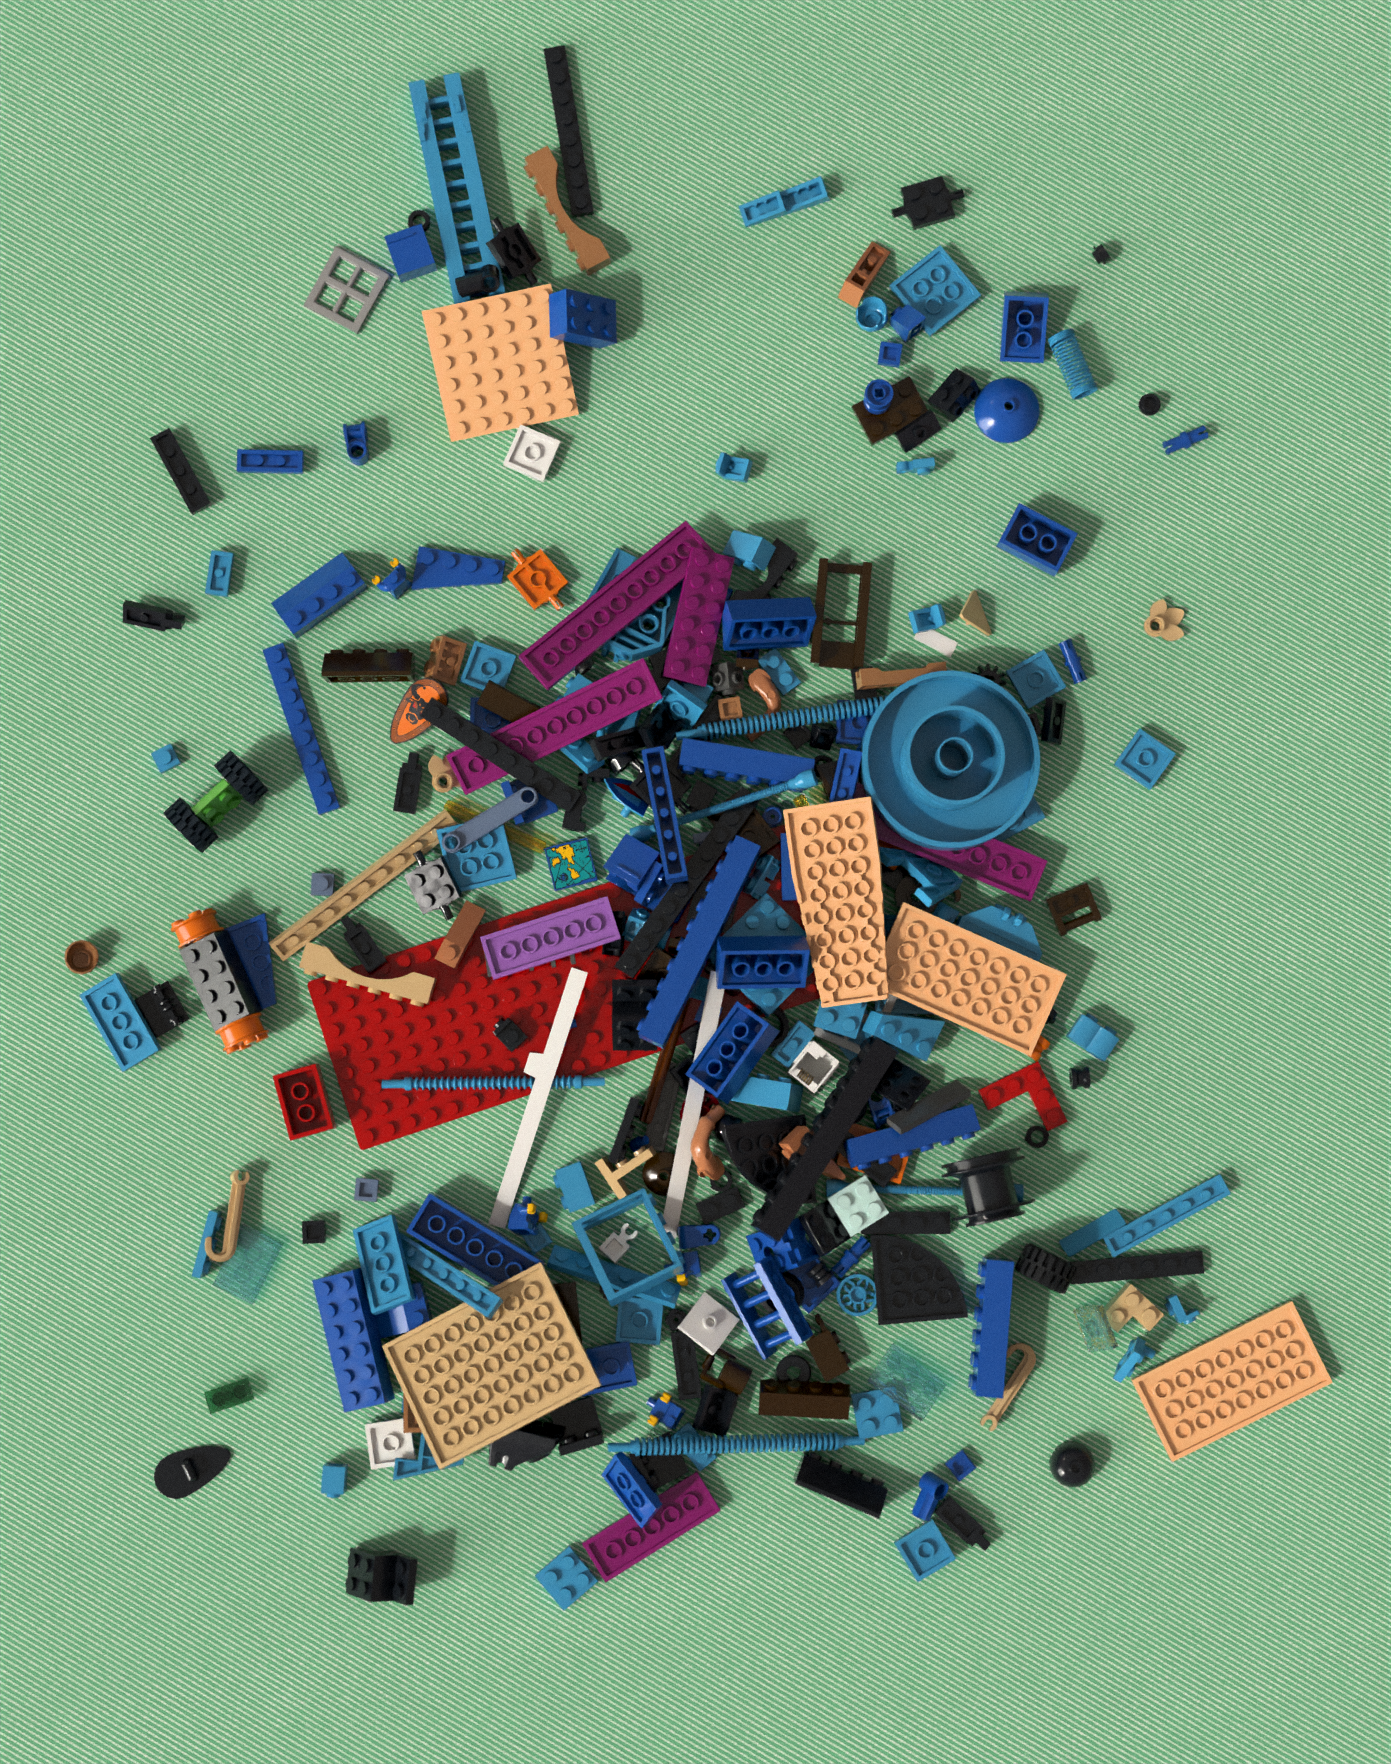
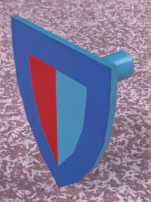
[604,778,648,818]

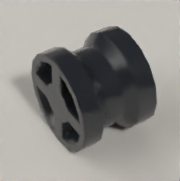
[1069,1067,1090,1090]
[806,1260,834,1288]

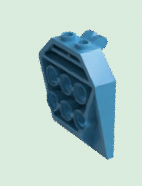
[586,548,683,663]
[955,904,1042,962]

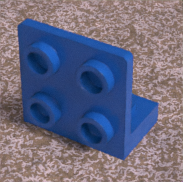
[500,780,558,827]
[634,861,691,924]

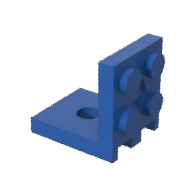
[746,1217,832,1273]

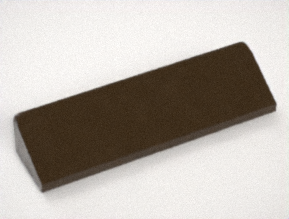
[477,680,542,723]

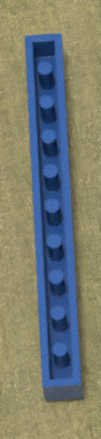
[637,835,761,1049]

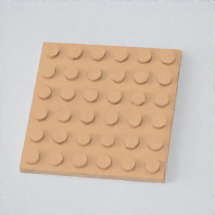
[422,284,579,442]

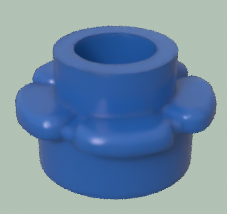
[762,806,784,828]

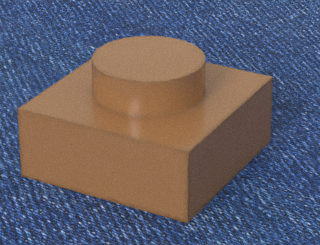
[717,696,743,722]

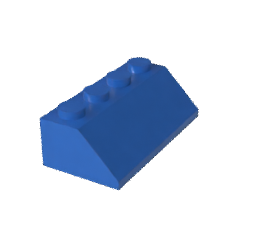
[271,552,368,639]
[722,597,817,651]
[715,936,810,989]
[685,1001,779,1104]

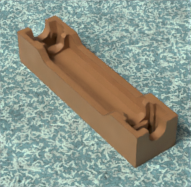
[855,662,947,690]

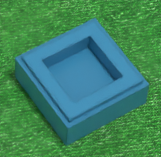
[522,1223,553,1254]

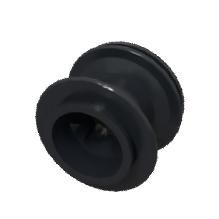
[941,1147,1035,1227]

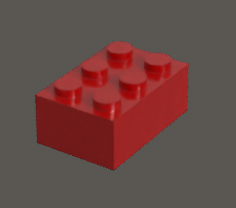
[272,1064,337,1141]

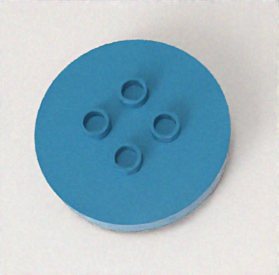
[860,670,1040,851]

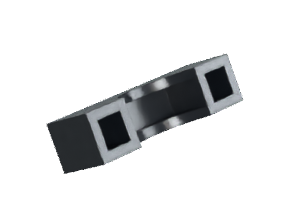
[723,538,798,610]

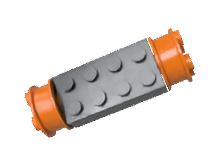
[170,908,269,1054]

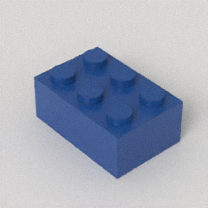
[549,288,617,349]
[996,503,1078,577]

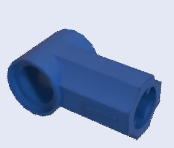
[912,1471,949,1521]

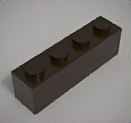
[759,1379,850,1420]

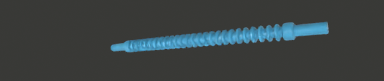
[382,1075,605,1091]

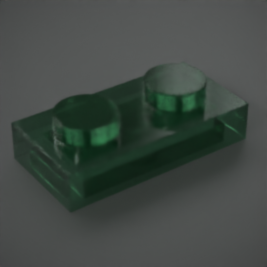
[204,1377,254,1414]

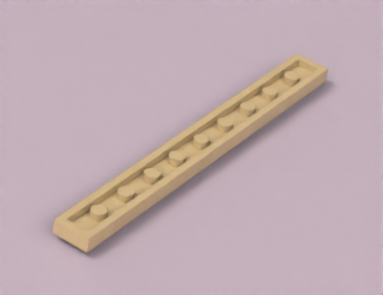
[269,809,457,961]

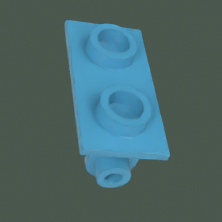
[742,854,781,900]

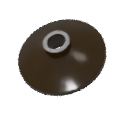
[642,1152,675,1196]

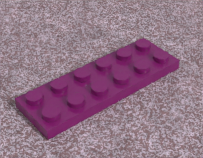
[662,547,735,687]
[582,1471,721,1583]

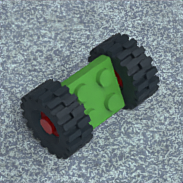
[164,750,269,853]

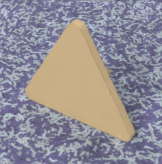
[960,590,992,636]

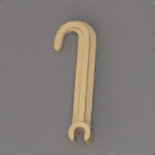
[205,1170,250,1262]
[980,1343,1036,1431]

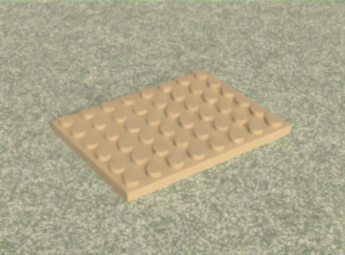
[382,1262,602,1470]

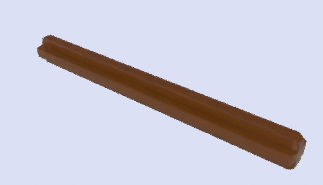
[639,998,690,1124]

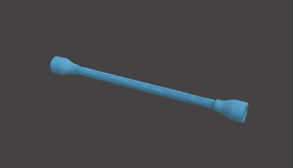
[630,769,818,843]
[826,1179,1024,1201]

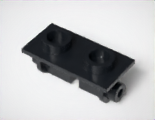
[602,911,627,956]

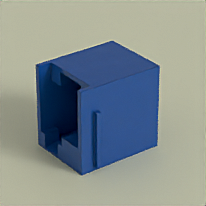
[384,224,438,283]
[603,834,661,896]

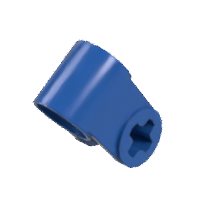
[343,421,369,466]
[867,1096,895,1129]
[677,1224,721,1249]

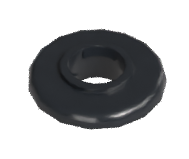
[776,1355,811,1382]

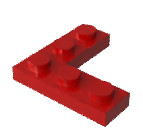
[978,1062,1068,1131]

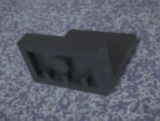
[550,1397,605,1456]
[629,1432,689,1493]

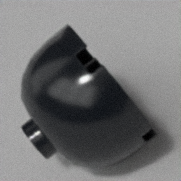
[1049,1441,1095,1487]

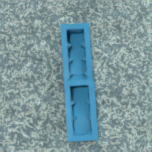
[739,176,831,228]

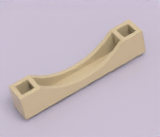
[299,942,437,1007]

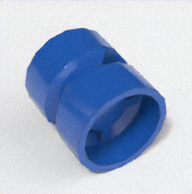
[863,379,894,415]

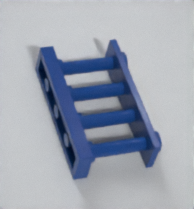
[721,1255,814,1360]

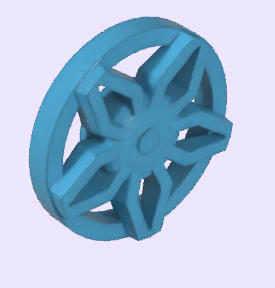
[836,1274,877,1316]

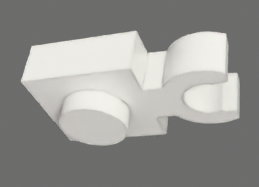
[599,1223,638,1264]

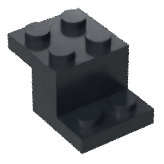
[612,979,657,1051]
[345,1547,418,1605]

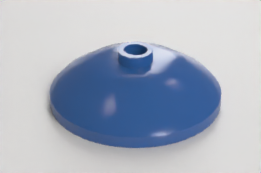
[974,378,1040,443]

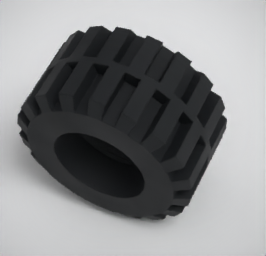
[1014,1243,1077,1294]

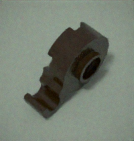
[894,875,961,913]

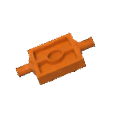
[507,548,569,611]

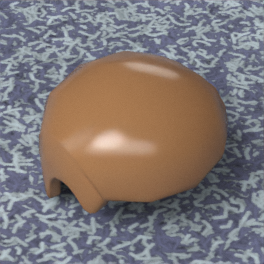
[65,940,99,975]

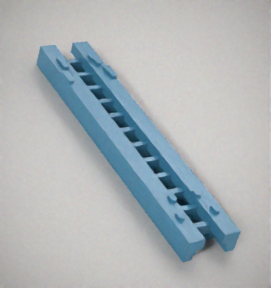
[408,72,506,304]

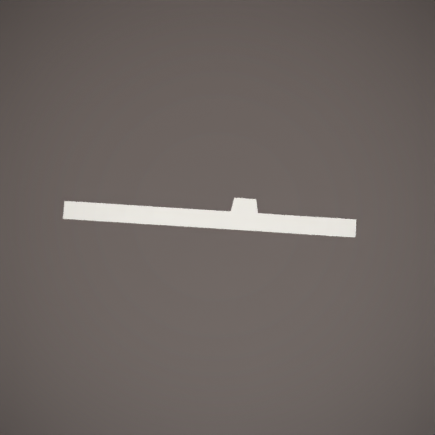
[488,967,588,1229]
[663,971,724,1239]

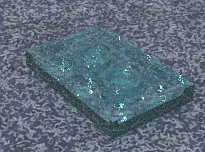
[213,1224,284,1305]
[867,1343,947,1421]

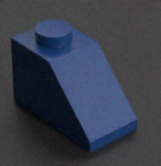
[889,304,926,343]

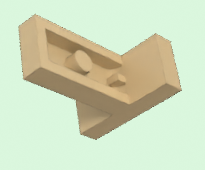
[595,1146,657,1200]

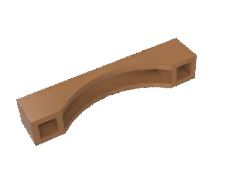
[524,146,611,276]

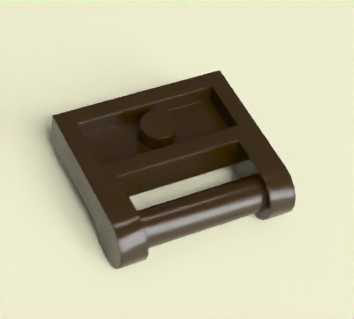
[1045,883,1102,936]

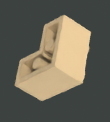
[1097,1282,1164,1333]

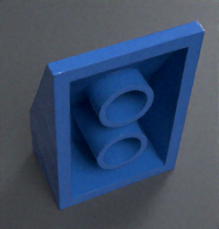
[1000,291,1049,363]
[375,1280,432,1339]

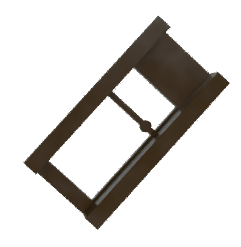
[810,558,872,670]

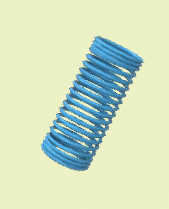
[1048,329,1098,400]

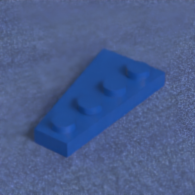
[411,546,506,590]
[224,913,277,1010]

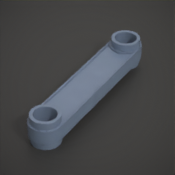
[442,787,539,853]

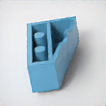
[862,1010,945,1062]
[731,1073,804,1112]

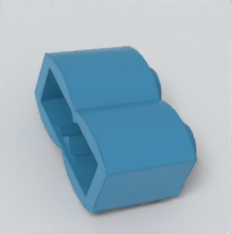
[1066,1013,1119,1061]

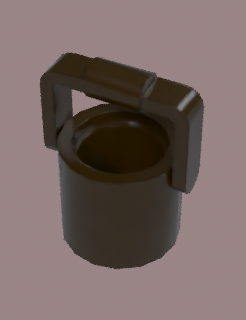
[700,1348,753,1395]

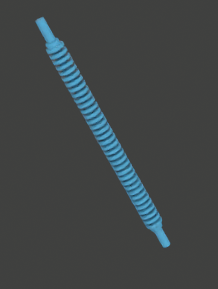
[675,695,888,741]
[608,1432,865,1456]

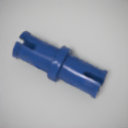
[1162,425,1208,455]
[1058,639,1088,684]
[831,1236,871,1278]

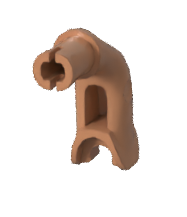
[745,668,781,743]
[690,1104,725,1180]

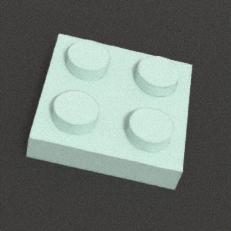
[827,1175,889,1237]

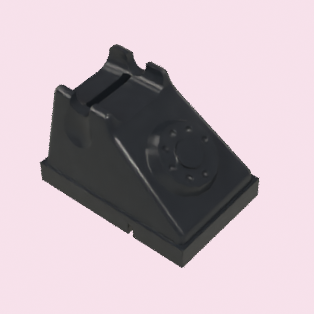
[488,1420,566,1471]

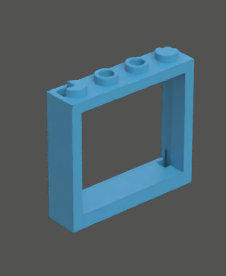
[571,1188,686,1307]

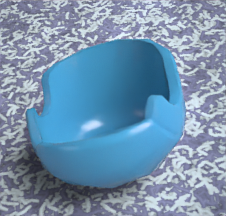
[856,296,888,332]

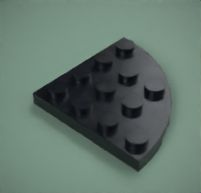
[721,1114,817,1204]
[870,1235,968,1325]

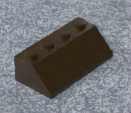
[321,649,415,683]

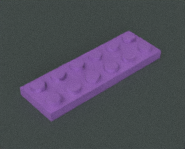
[480,896,621,980]

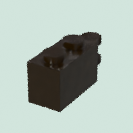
[805,1313,851,1382]

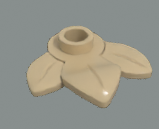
[1144,599,1184,641]
[428,752,461,793]

